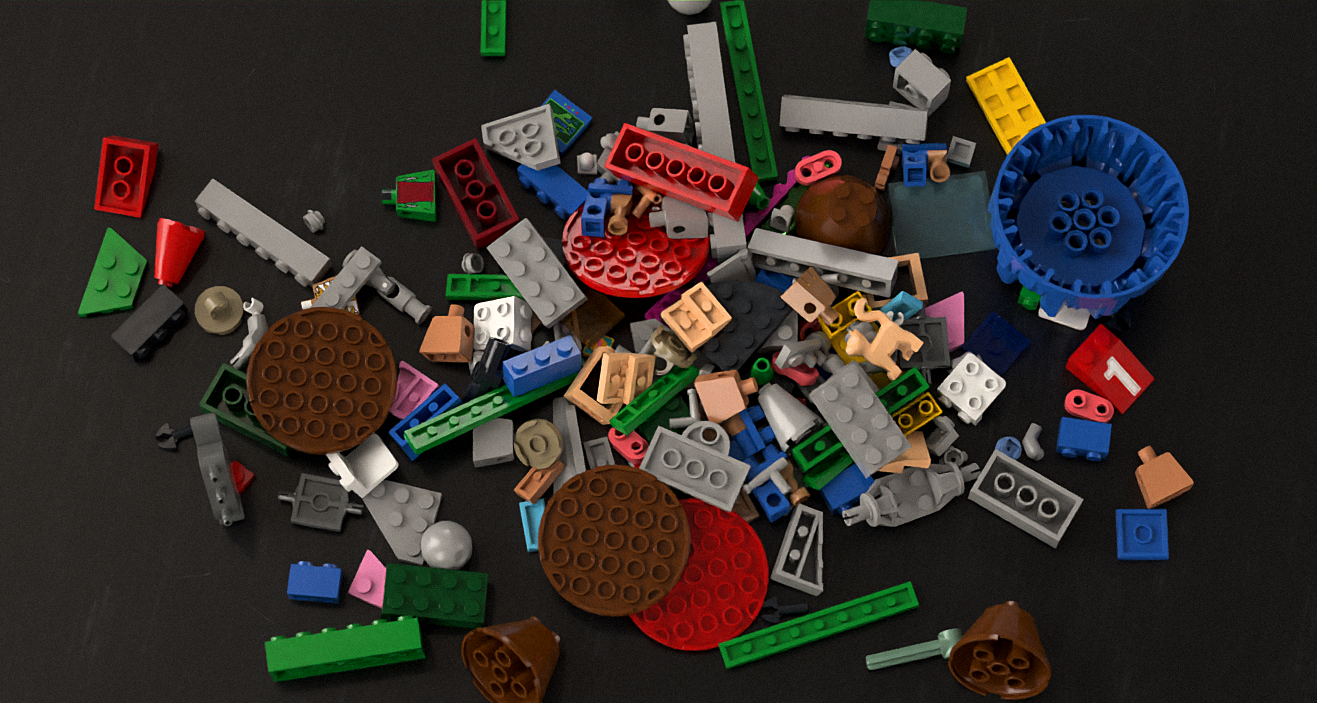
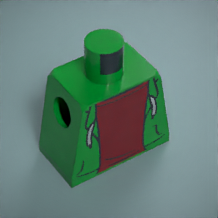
[382,170,437,222]

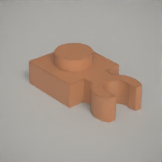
[875,144,900,191]

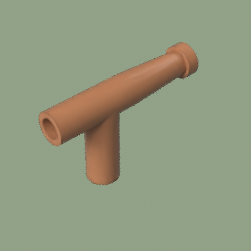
[631,184,662,218]

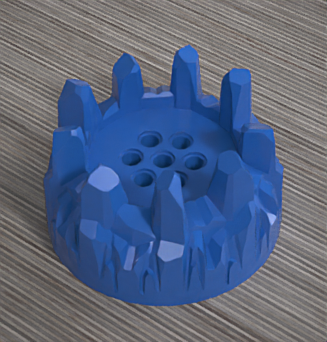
[987,115,1189,319]

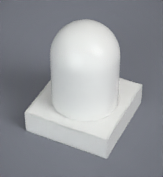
[577,153,597,176]
[770,205,794,233]

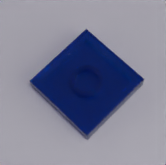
[961,311,1031,377]

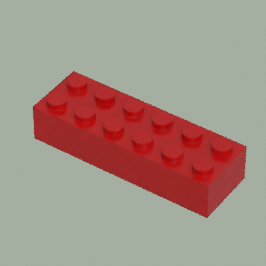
[604,123,759,222]

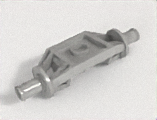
[843,462,981,527]

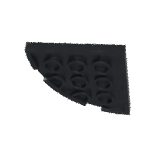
[659,281,794,373]

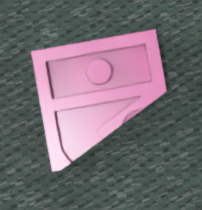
[925,291,964,352]
[390,360,440,421]
[348,550,386,609]

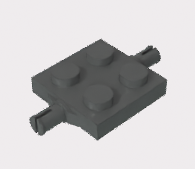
[898,302,950,385]
[278,473,364,532]

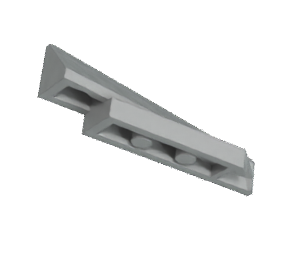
[553,397,586,494]

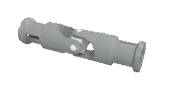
[342,249,432,325]

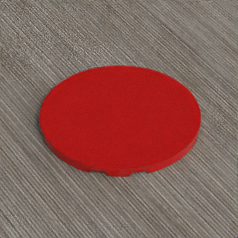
[562,187,710,298]
[629,498,769,651]

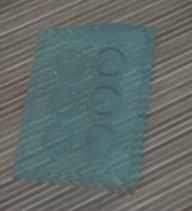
[887,171,995,259]

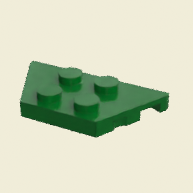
[78,227,149,317]

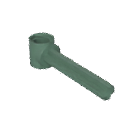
[866,628,962,670]

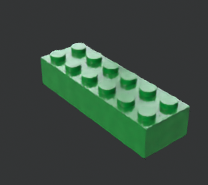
[265,615,425,682]

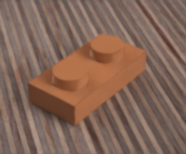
[514,460,565,505]

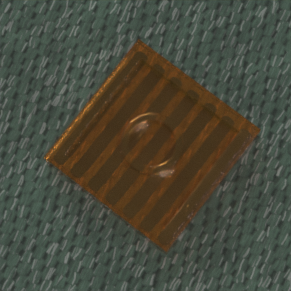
[560,285,625,350]

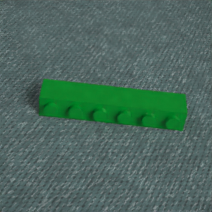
[789,366,930,474]

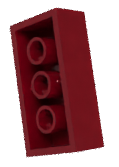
[432,138,520,250]

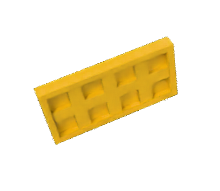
[966,57,1046,155]

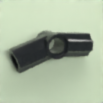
[462,337,511,404]

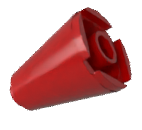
[154,218,206,288]

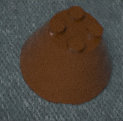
[795,175,892,256]
[948,601,1051,700]
[461,616,561,703]

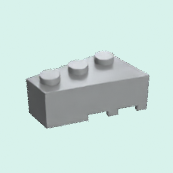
[770,504,823,596]

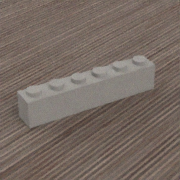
[779,95,929,144]
[195,179,332,287]
[747,228,899,298]

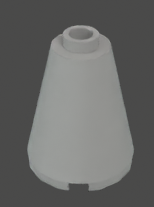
[757,383,824,454]

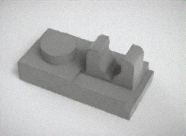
[775,338,827,369]

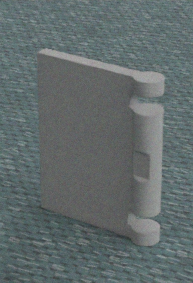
[707,248,757,284]

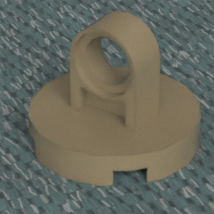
[195,286,244,335]
[651,326,697,375]
[514,419,563,469]

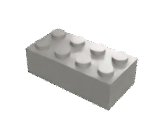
[487,218,588,329]
[809,363,912,478]
[968,449,1083,549]

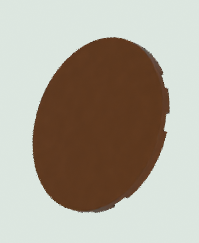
[246,307,397,455]
[538,465,690,617]

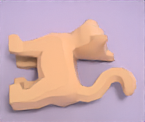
[845,298,924,381]

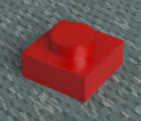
[231,460,256,495]

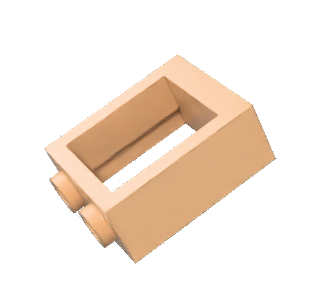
[861,253,928,311]
[564,346,623,425]

